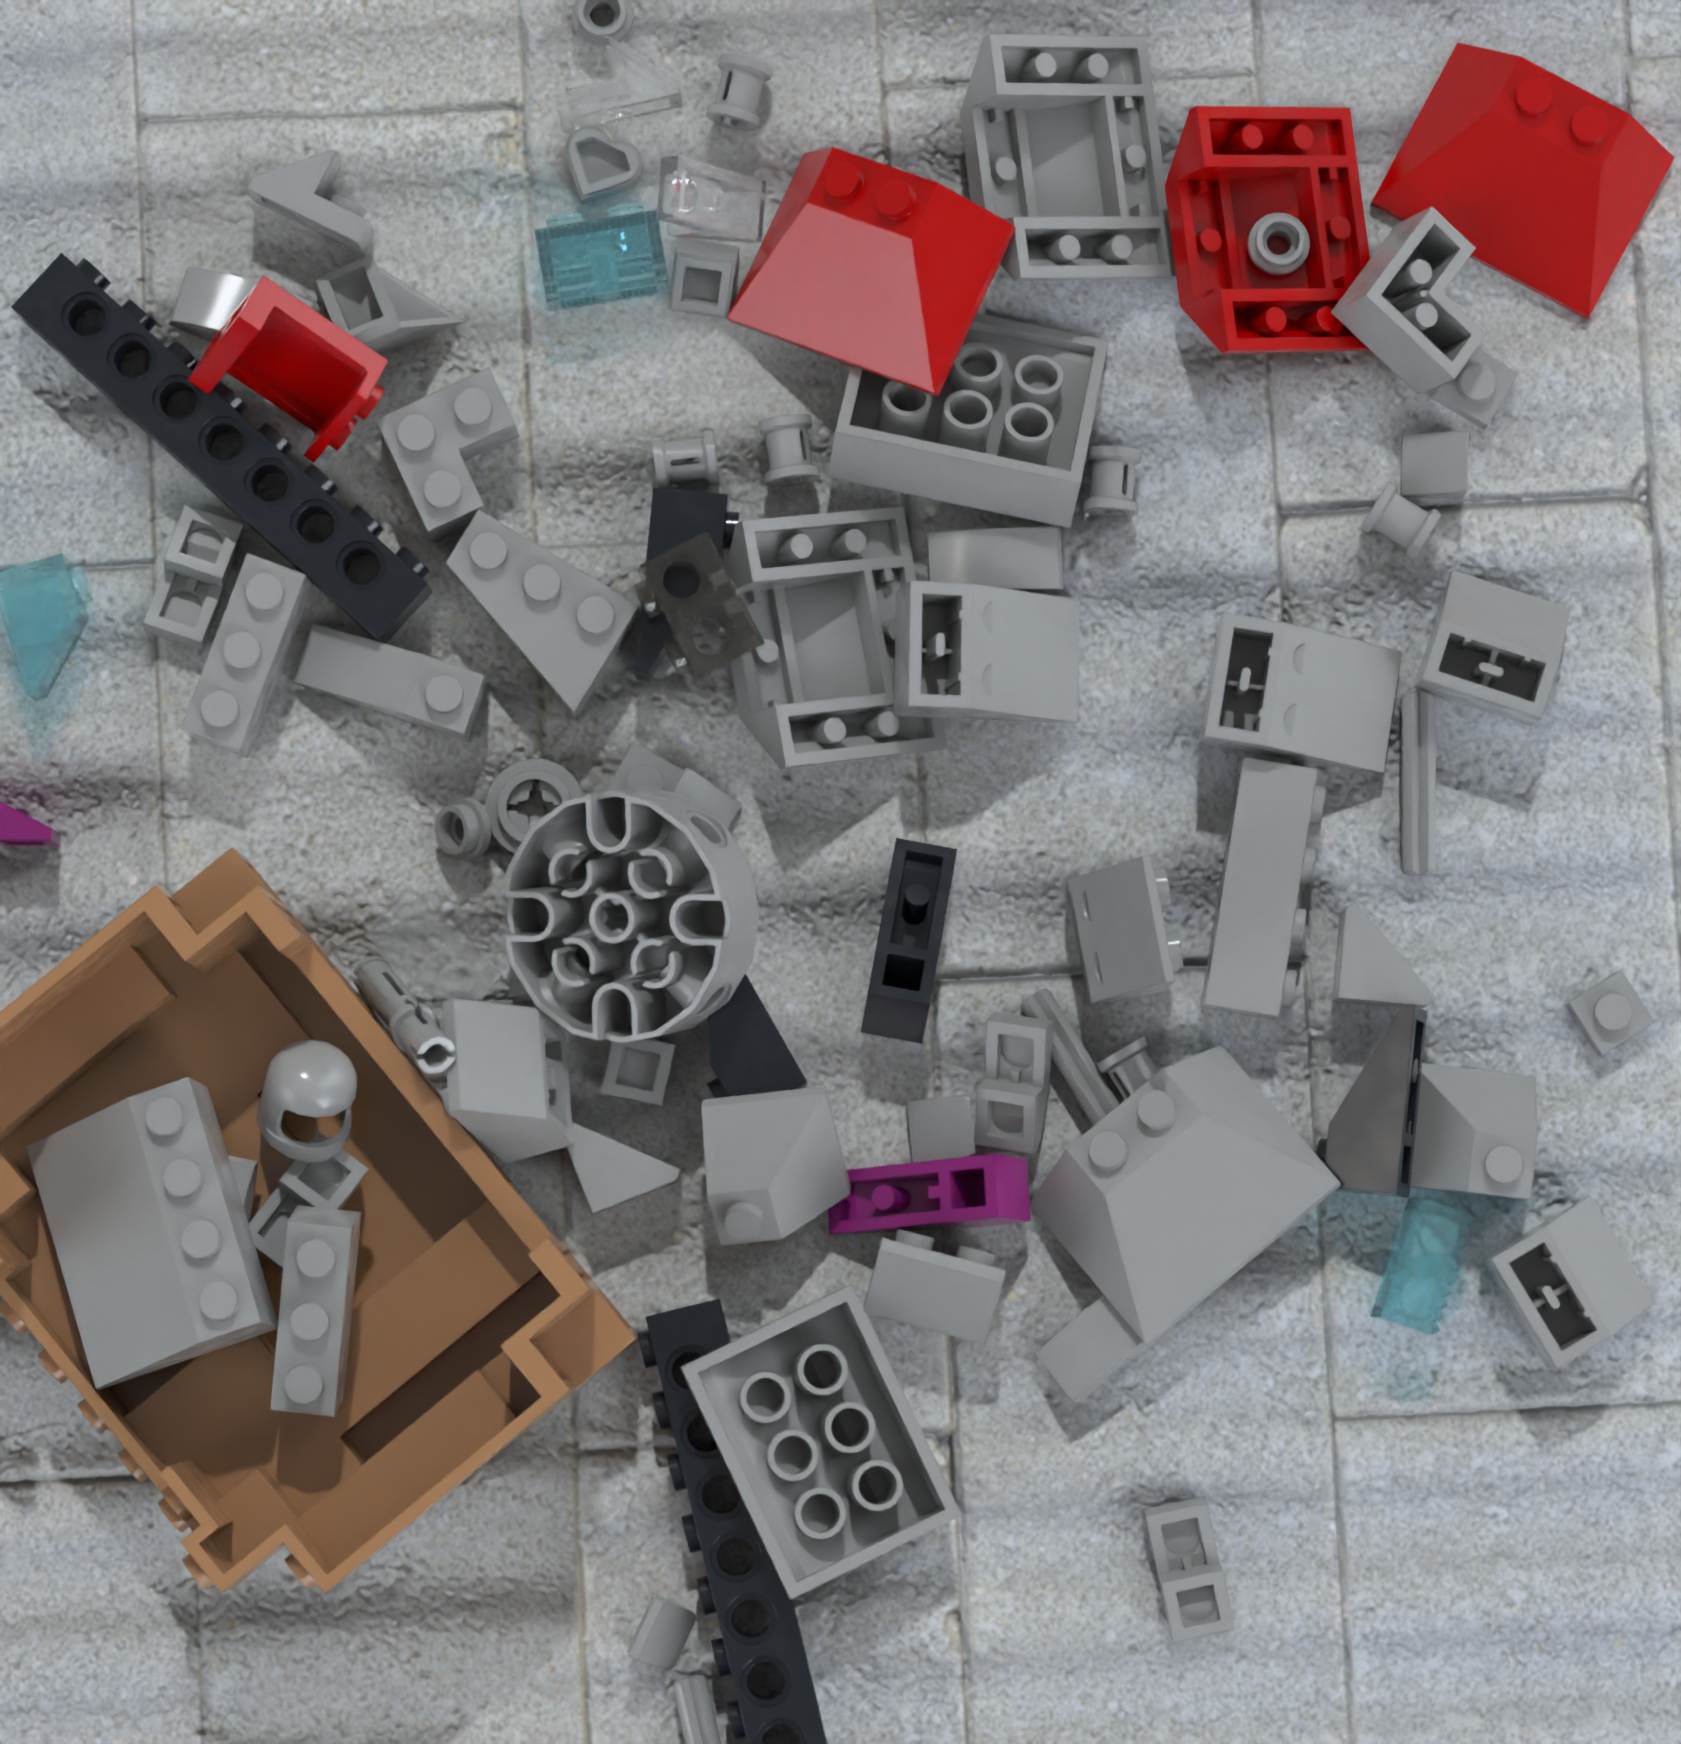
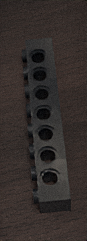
[11,253,433,644]
[637,1299,828,1744]

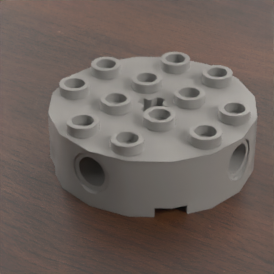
[503,786,760,1043]

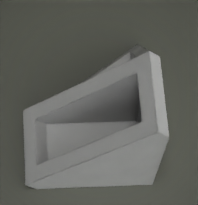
[315,256,466,355]

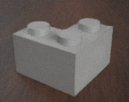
[1331,206,1487,395]
[376,367,519,543]

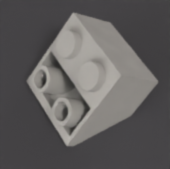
[1414,570,1570,726]
[440,998,574,1164]
[1482,1195,1655,1369]
[863,1229,1006,1344]

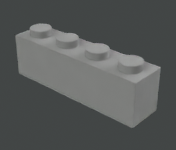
[1200,757,1326,1020]

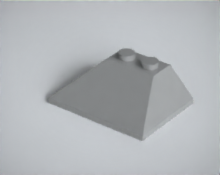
[960,34,1176,281]
[719,506,947,769]
[1030,1045,1341,1347]

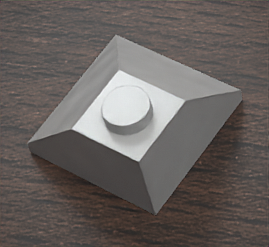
[1410,1063,1538,1201]
[701,1086,851,1246]

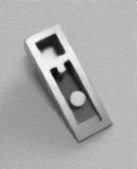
[293,624,489,742]

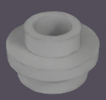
[572,0,634,47]
[1247,213,1310,275]
[435,797,492,860]

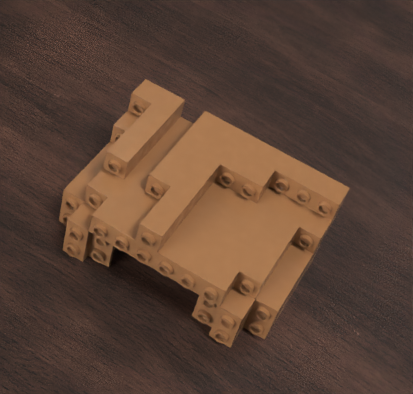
[0,847,638,1593]

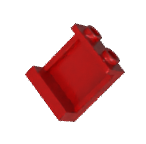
[188,275,388,462]

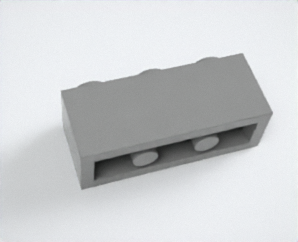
[181,553,313,758]
[270,1205,361,1417]

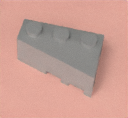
[446,509,641,721]

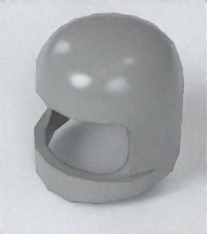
[257,1039,358,1163]

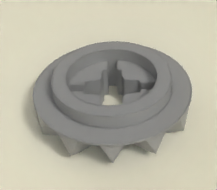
[485,759,583,853]

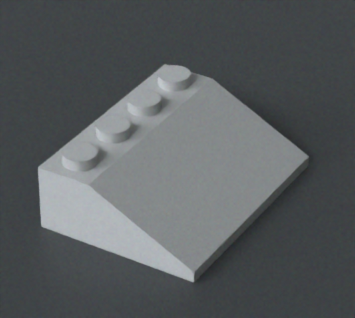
[827,313,1109,528]
[26,1077,278,1390]
[680,1284,962,1600]

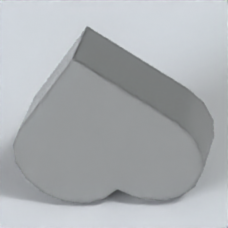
[565,125,643,205]

